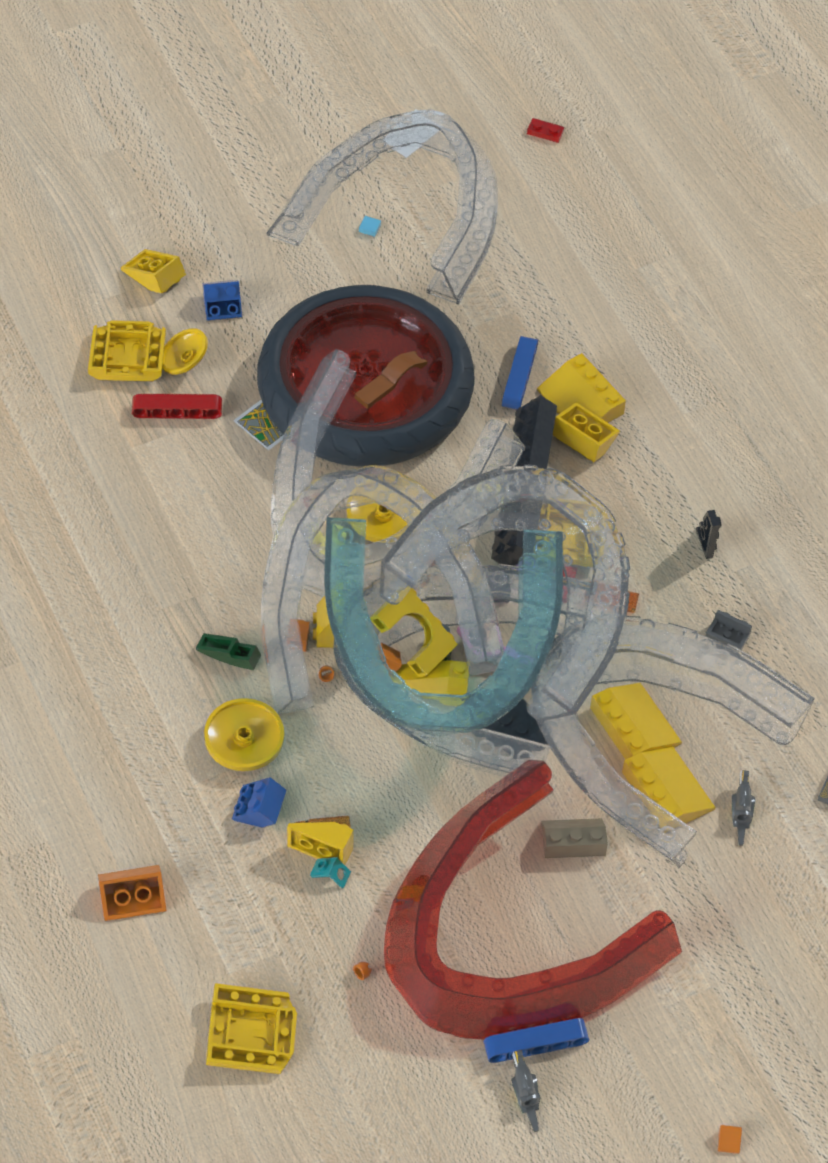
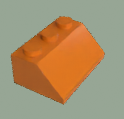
[98,865,167,921]

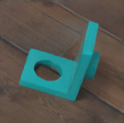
[310,857,351,888]

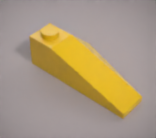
[389,660,470,708]

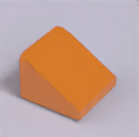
[718,1125,742,1154]

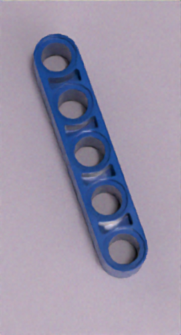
[502,336,538,410]
[483,1018,590,1063]

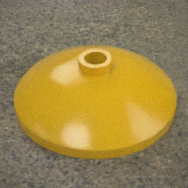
[162,328,208,375]

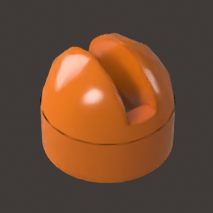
[319,665,334,682]
[353,961,372,980]

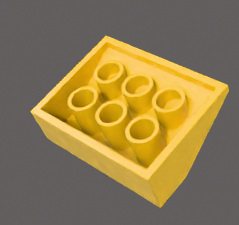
[537,353,626,423]
[590,683,682,760]
[622,746,716,834]

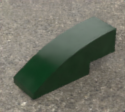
[196,633,261,670]

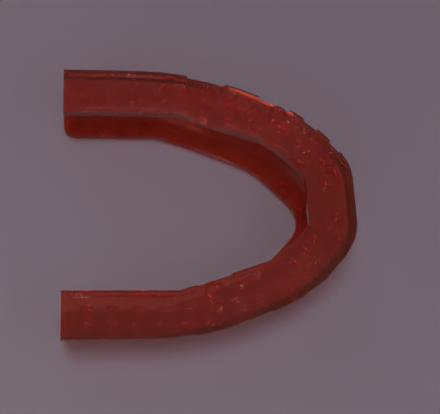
[384,760,682,1040]

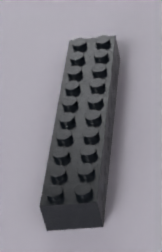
[491,395,557,569]

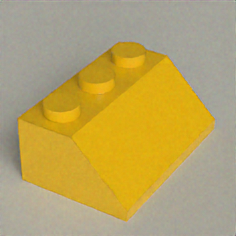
[553,402,620,462]

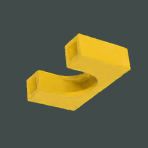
[369,585,458,678]

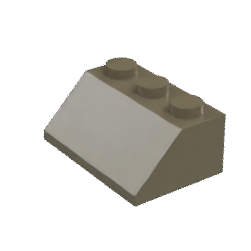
[541,818,608,858]

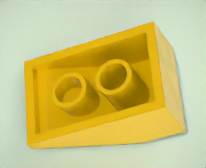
[120,249,186,293]
[313,583,340,648]
[287,822,354,865]

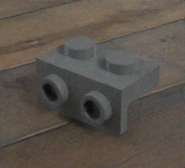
[705,610,752,653]

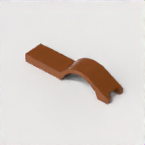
[355,351,427,409]

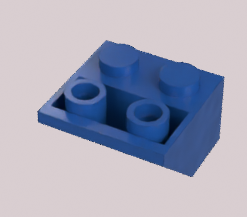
[202,280,242,320]
[232,777,287,828]

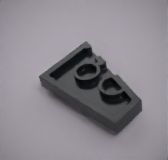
[696,510,722,559]

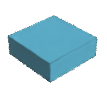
[359,216,381,237]

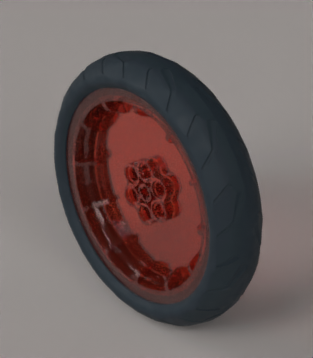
[257,285,475,467]

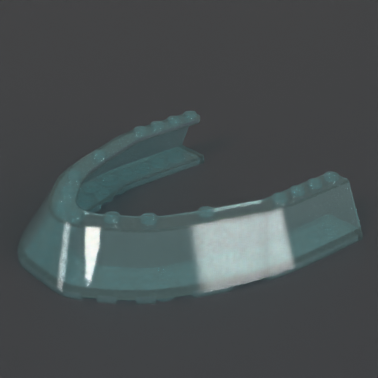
[324,517,563,736]

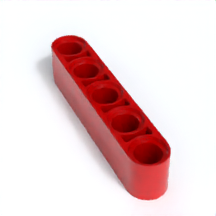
[132,394,222,419]

